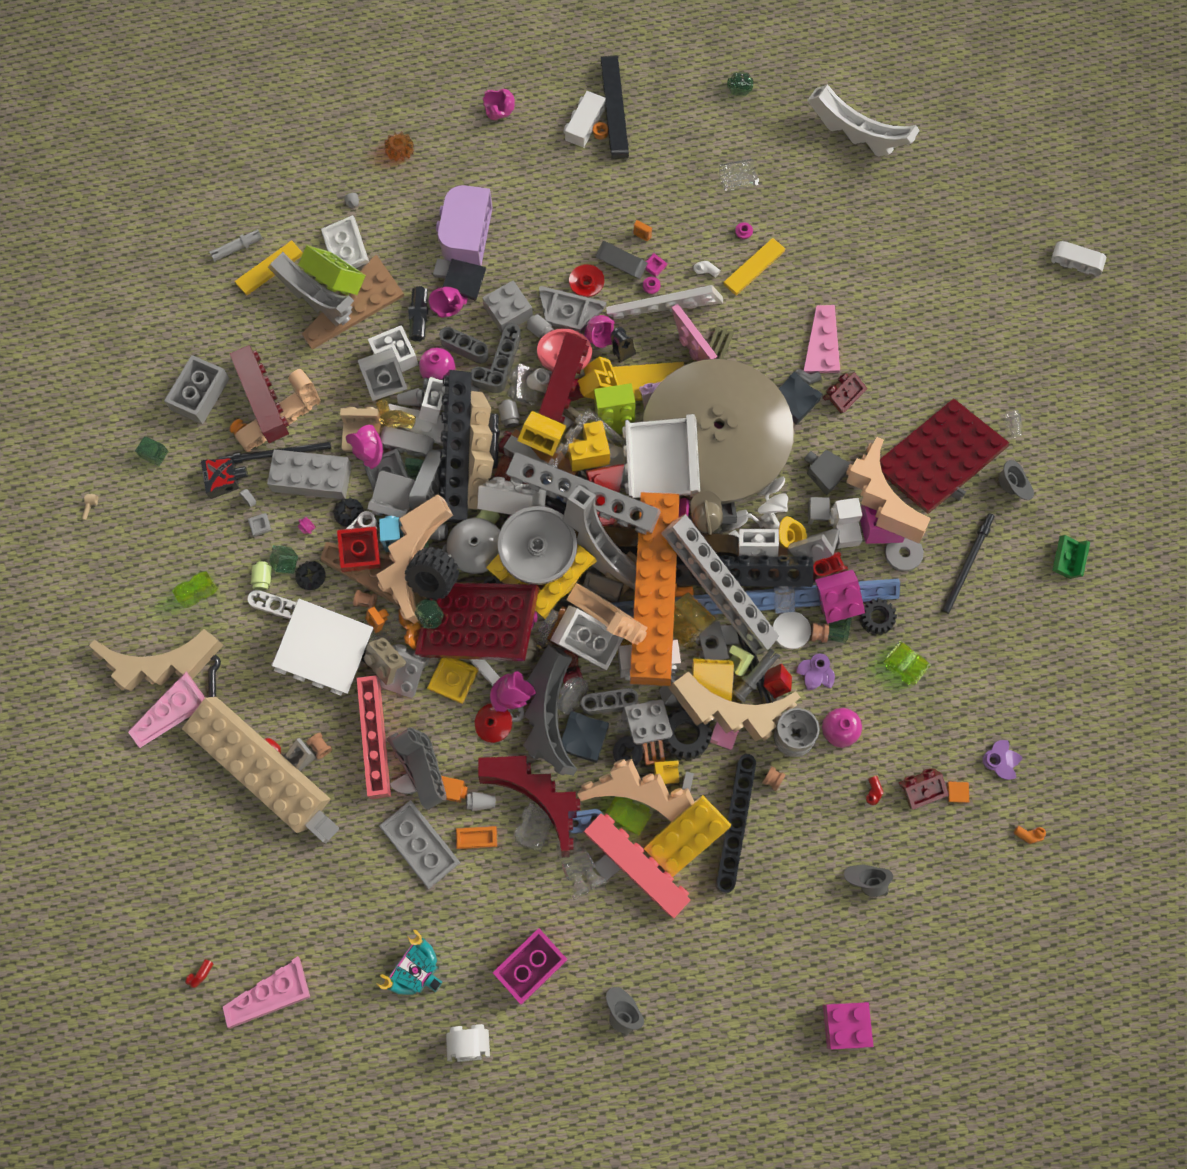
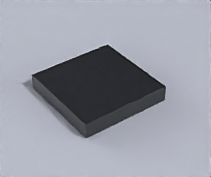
[442,259,486,301]

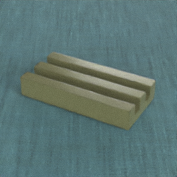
[709,326,734,359]

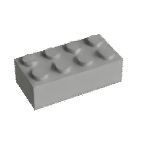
[267,449,352,499]

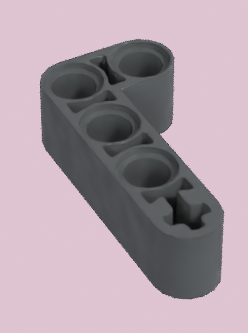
[471,323,521,393]
[408,450,451,510]
[392,727,447,810]

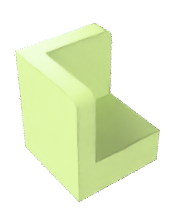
[729,645,754,676]

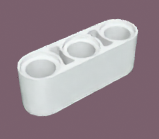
[1051,241,1106,277]

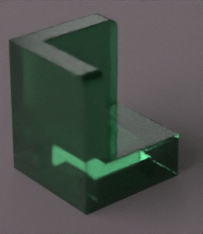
[135,436,169,467]
[405,458,424,481]
[269,545,298,574]
[828,617,852,643]

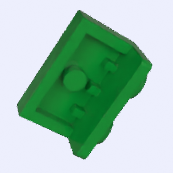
[1052,535,1090,579]

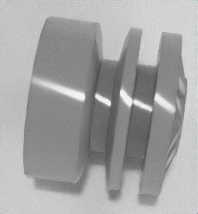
[773,708,820,757]

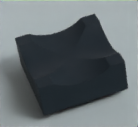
[779,372,822,425]
[561,711,609,763]

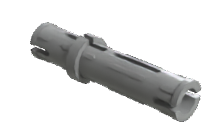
[209,229,263,262]

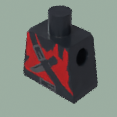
[201,459,248,499]

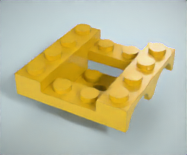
[486,544,597,620]

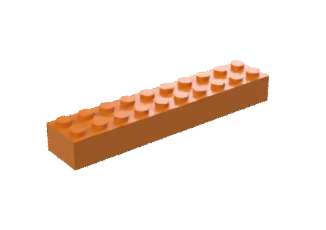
[630,492,679,686]

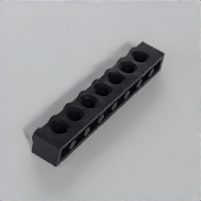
[439,370,472,523]
[675,555,814,587]

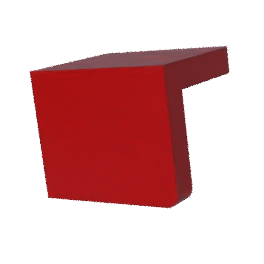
[764,663,792,699]

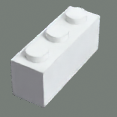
[564,91,606,148]

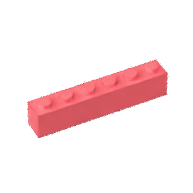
[357,675,391,799]
[583,814,690,918]

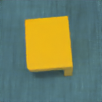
[654,760,679,784]

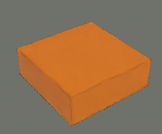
[633,220,652,241]
[947,782,970,803]

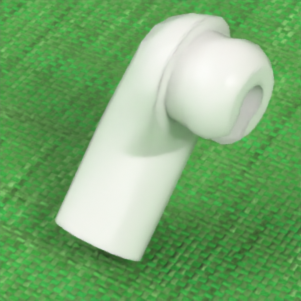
[694,261,721,278]

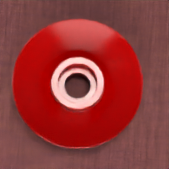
[569,264,605,297]
[475,704,513,743]

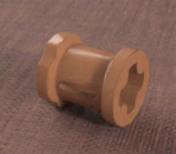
[353,590,377,609]
[306,733,332,759]

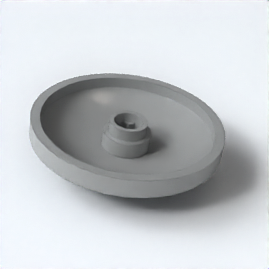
[498,506,577,585]

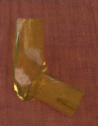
[376,400,416,429]

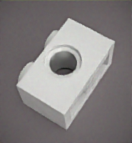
[739,529,779,557]

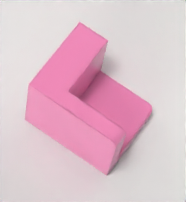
[710,722,739,750]

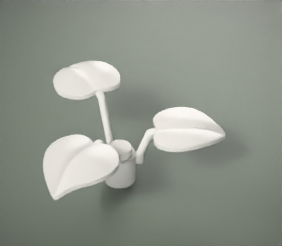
[720,476,788,534]

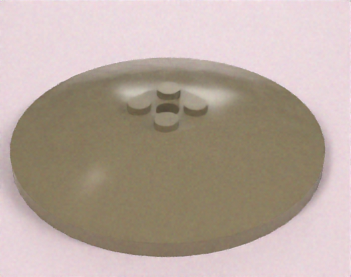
[643,359,794,504]

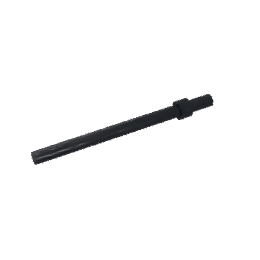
[219,442,332,464]
[942,513,995,614]

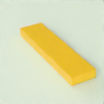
[723,238,785,296]
[235,240,303,296]

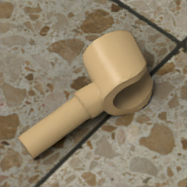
[82,494,98,520]

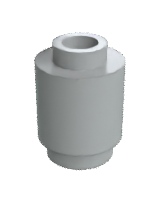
[527,314,554,339]
[498,399,520,428]

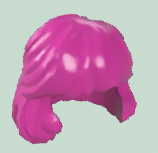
[482,89,515,120]

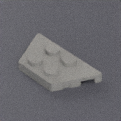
[539,286,606,333]

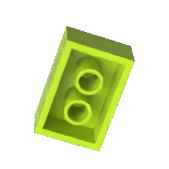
[298,245,366,295]
[594,383,636,437]

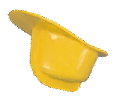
[778,516,807,549]

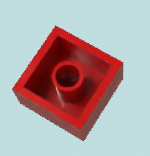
[337,526,381,572]

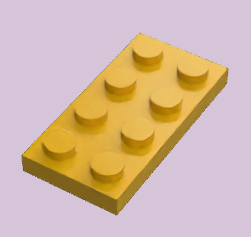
[644,795,731,877]

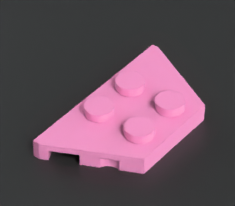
[672,304,717,361]

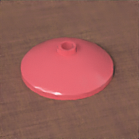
[537,329,592,372]

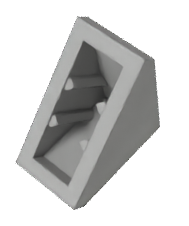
[284,738,316,771]

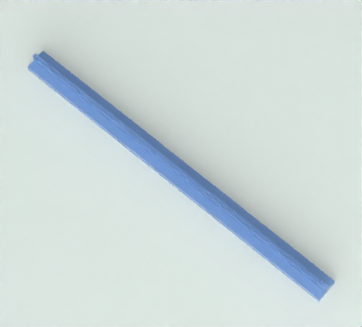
[612,579,900,618]

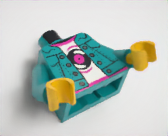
[376,929,443,995]

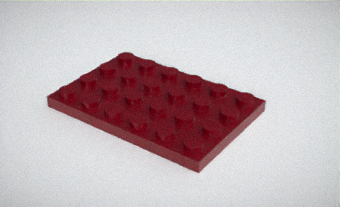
[880,399,1010,514]
[415,583,539,661]

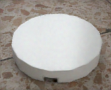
[773,612,811,650]

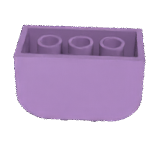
[436,185,493,266]

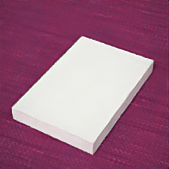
[321,215,369,268]

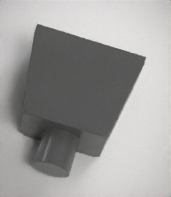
[804,450,851,495]

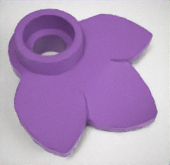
[796,653,835,690]
[983,740,1022,780]

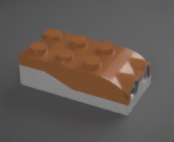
[504,429,579,490]

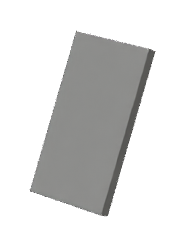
[379,800,461,889]

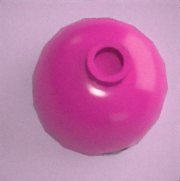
[419,348,456,380]
[822,708,862,748]

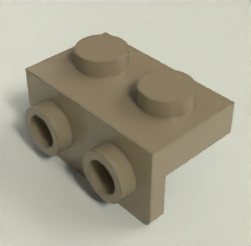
[364,638,406,685]

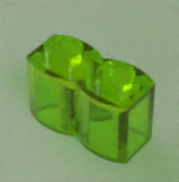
[172,571,219,608]
[883,641,931,686]
[605,796,652,837]

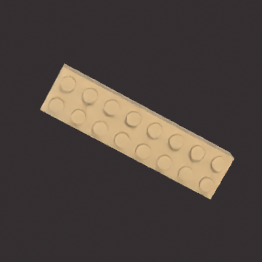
[182,697,331,833]

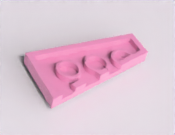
[804,305,840,373]
[128,671,205,748]
[223,956,310,1028]

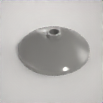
[446,518,500,574]

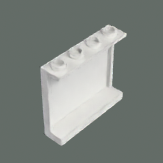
[623,414,700,499]
[271,599,373,695]

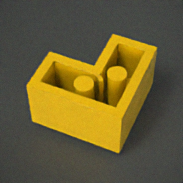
[578,357,619,399]
[568,421,610,472]

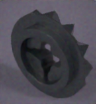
[333,497,364,527]
[295,561,326,590]
[613,736,644,766]

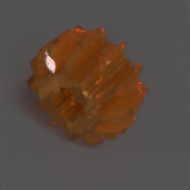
[384,131,414,163]

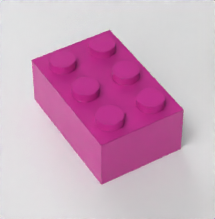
[493,928,568,1005]

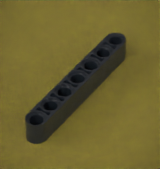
[601,55,629,160]
[715,754,756,894]

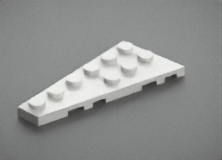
[606,285,723,319]

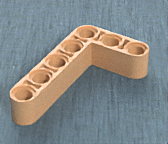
[235,369,321,452]

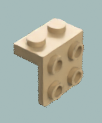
[340,407,381,452]

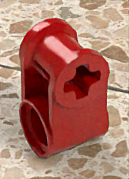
[813,552,848,581]

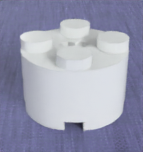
[446,1024,490,1062]

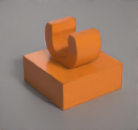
[365,607,389,634]

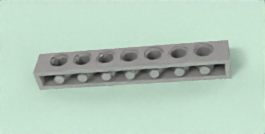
[506,452,661,535]
[661,514,779,655]

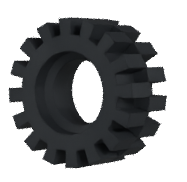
[860,598,897,635]

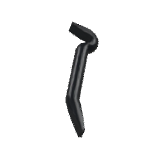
[208,655,221,697]

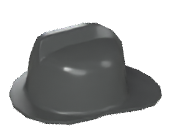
[998,460,1034,500]
[844,864,893,897]
[606,987,644,1037]

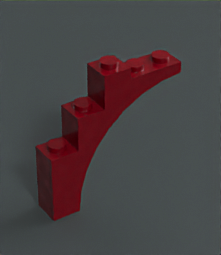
[478,756,581,858]

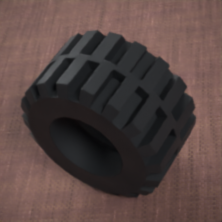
[405,547,459,600]
[662,708,712,761]

